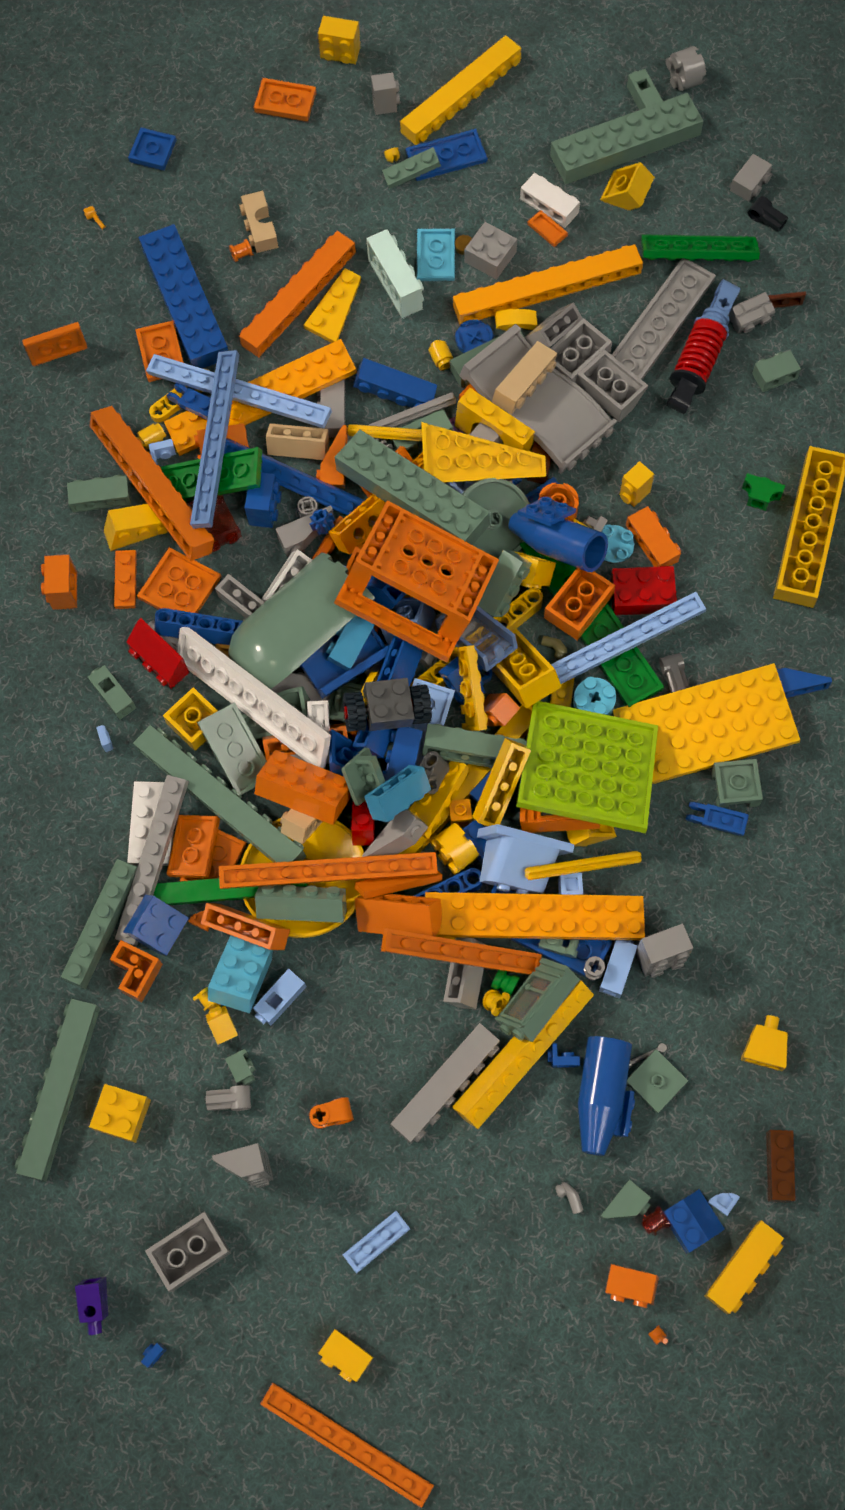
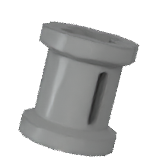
[584,956,605,980]

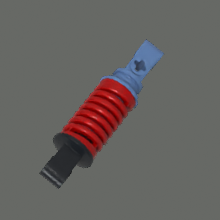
[666,279,740,415]

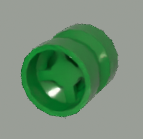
[491,970,520,997]

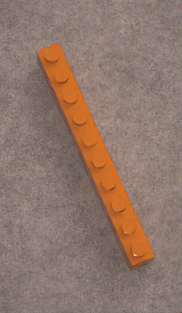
[90,406,214,561]

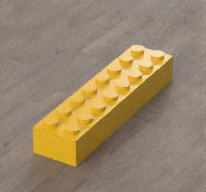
[773,446,845,608]

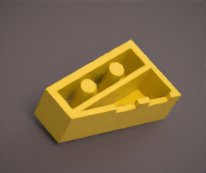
[104,504,168,551]

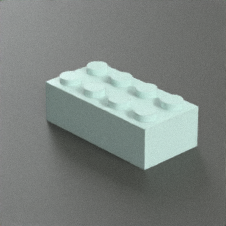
[367,229,424,318]

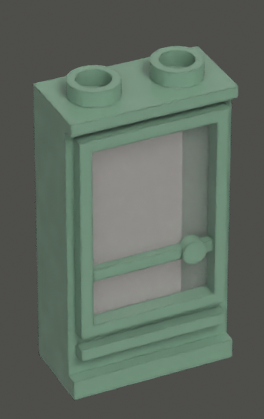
[495,958,580,1042]

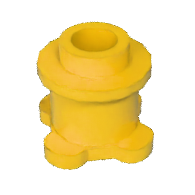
[193,987,221,1011]
[482,989,510,1016]

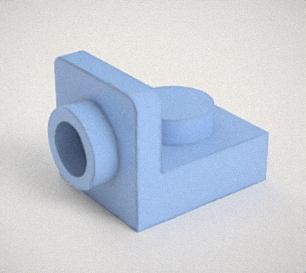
[149,439,176,465]

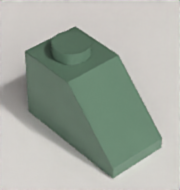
[600,1179,651,1220]

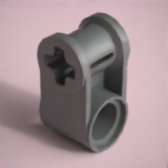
[420,751,450,794]

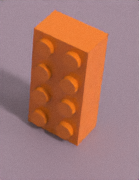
[254,750,351,825]

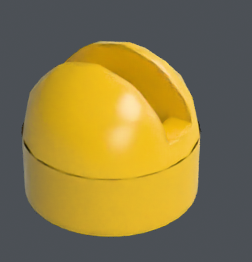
[384,147,400,163]

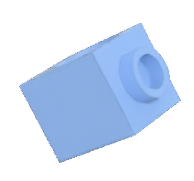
[558,873,583,895]

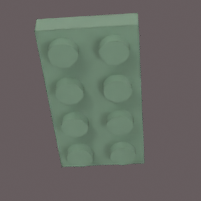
[197,702,267,795]

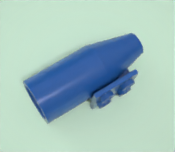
[509,497,608,572]

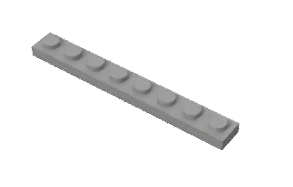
[115,775,189,946]

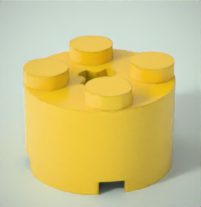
[429,823,479,875]

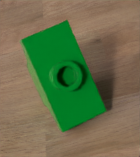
[742,473,785,511]

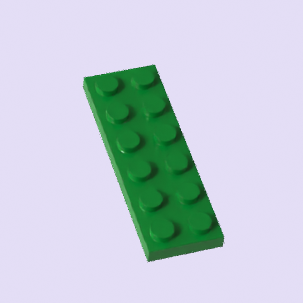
[641,235,760,262]
[161,447,262,502]

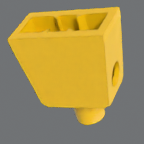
[741,1015,787,1071]

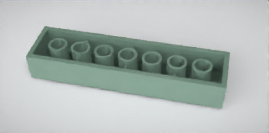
[550,93,703,185]
[335,430,490,545]

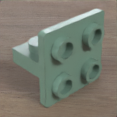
[342,748,385,806]

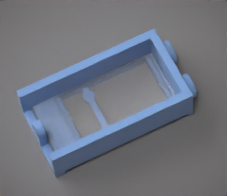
[435,606,518,672]

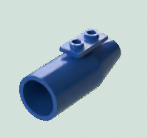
[578,1036,635,1156]

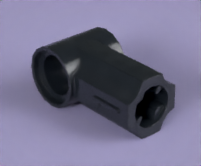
[748,196,788,232]

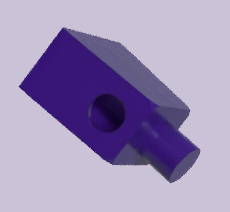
[75,1277,108,1335]

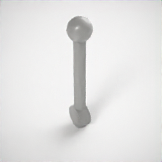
[629,1043,667,1068]

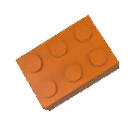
[544,568,615,641]

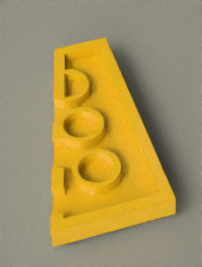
[304,268,361,343]
[458,645,488,731]
[408,761,470,840]

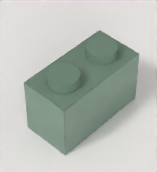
[752,350,801,392]

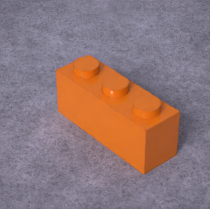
[626,506,681,567]

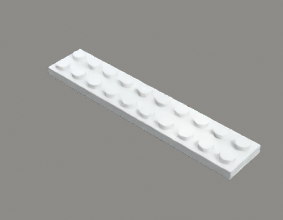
[177,627,331,769]

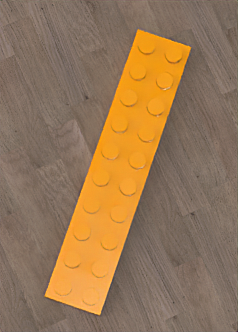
[164,339,357,456]
[425,892,645,940]

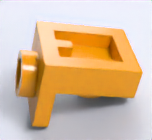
[449,799,472,827]

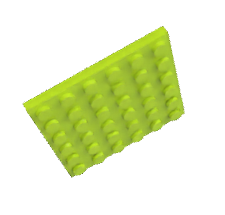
[516,701,658,833]

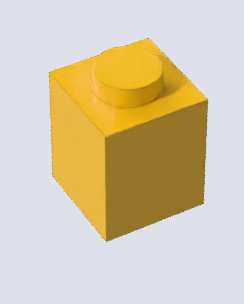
[205,1006,238,1044]

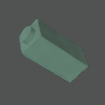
[627,69,663,110]
[88,665,136,720]

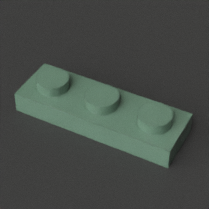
[382,147,441,189]

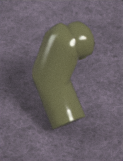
[541,635,567,659]

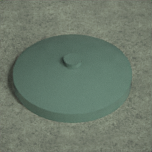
[462,478,529,559]

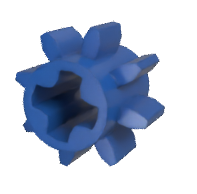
[310,509,335,535]

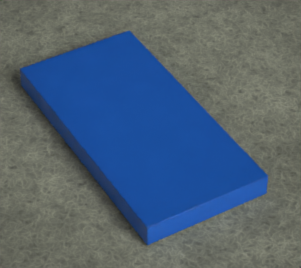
[405,129,487,181]

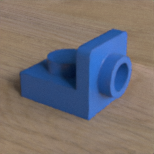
[547,1043,580,1068]

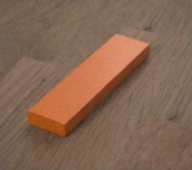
[355,871,442,899]

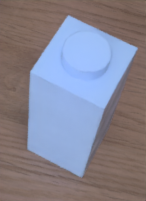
[599,940,638,999]
[253,969,306,1026]

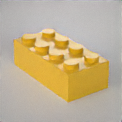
[482,629,562,708]

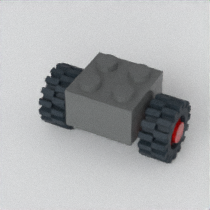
[343,678,432,732]

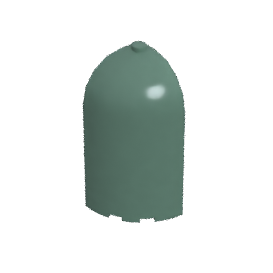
[228,552,375,689]

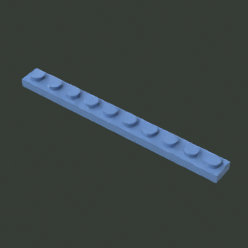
[190,350,240,528]

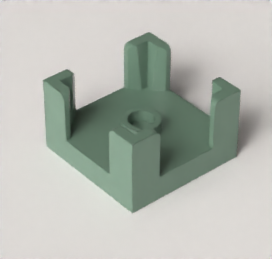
[711,759,763,809]

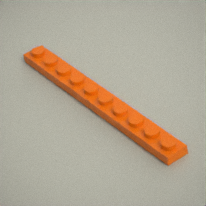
[218,852,438,889]

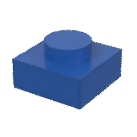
[141,1343,167,1368]

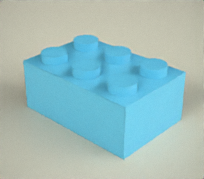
[208,935,272,1013]

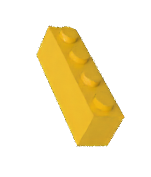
[472,738,531,826]
[705,1220,784,1314]

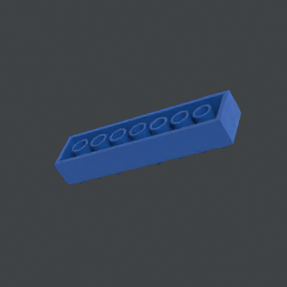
[139,224,228,368]

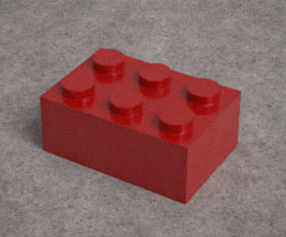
[610,566,677,615]

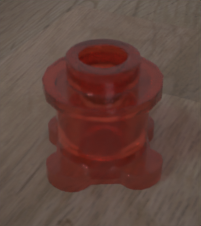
[641,1206,671,1236]

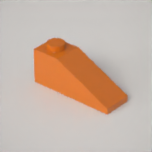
[316,425,348,488]

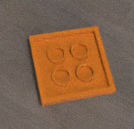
[137,547,222,613]

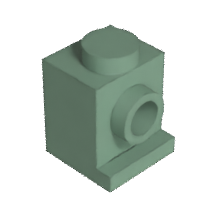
[225,1049,256,1085]

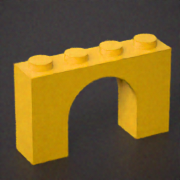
[455,388,535,452]

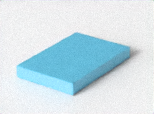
[417,229,455,281]

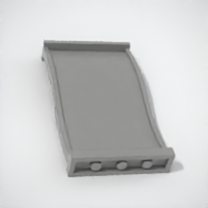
[459,324,617,474]

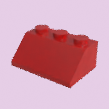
[126,618,189,689]

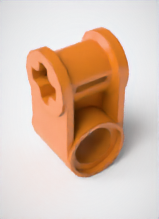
[309,1097,354,1129]

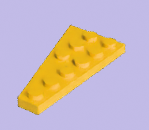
[421,422,546,483]

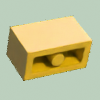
[619,461,654,507]
[318,1329,374,1383]

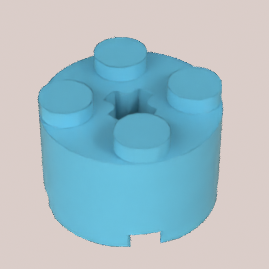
[573,677,616,716]

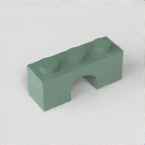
[391,409,454,457]

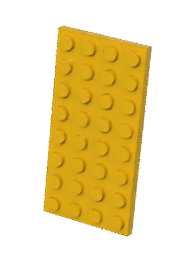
[613,663,800,784]

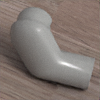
[555,1182,583,1214]

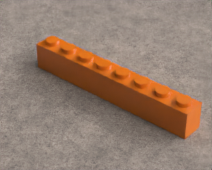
[239,231,356,358]

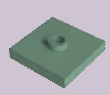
[627,1049,688,1113]

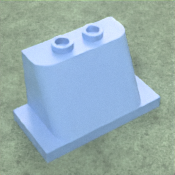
[477,824,574,894]

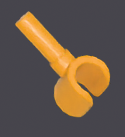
[83,206,106,229]

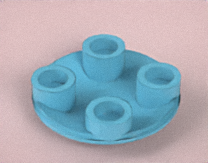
[601,524,635,563]

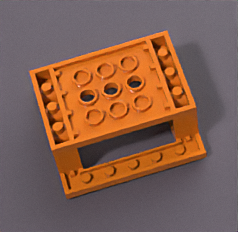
[334,500,499,662]

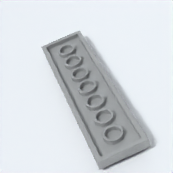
[612,258,716,380]

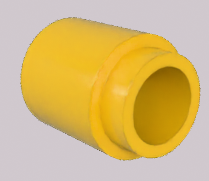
[428,340,453,371]
[137,423,166,450]

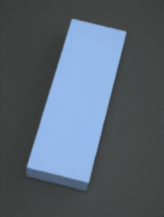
[343,1211,410,1273]

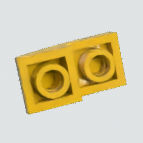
[495,309,538,331]

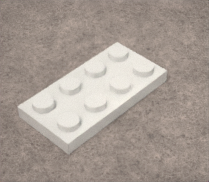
[127,782,174,866]

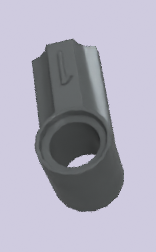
[659,653,689,693]

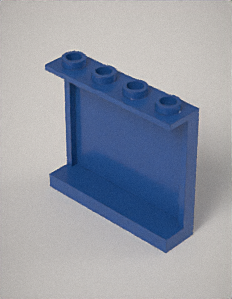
[300,628,390,699]

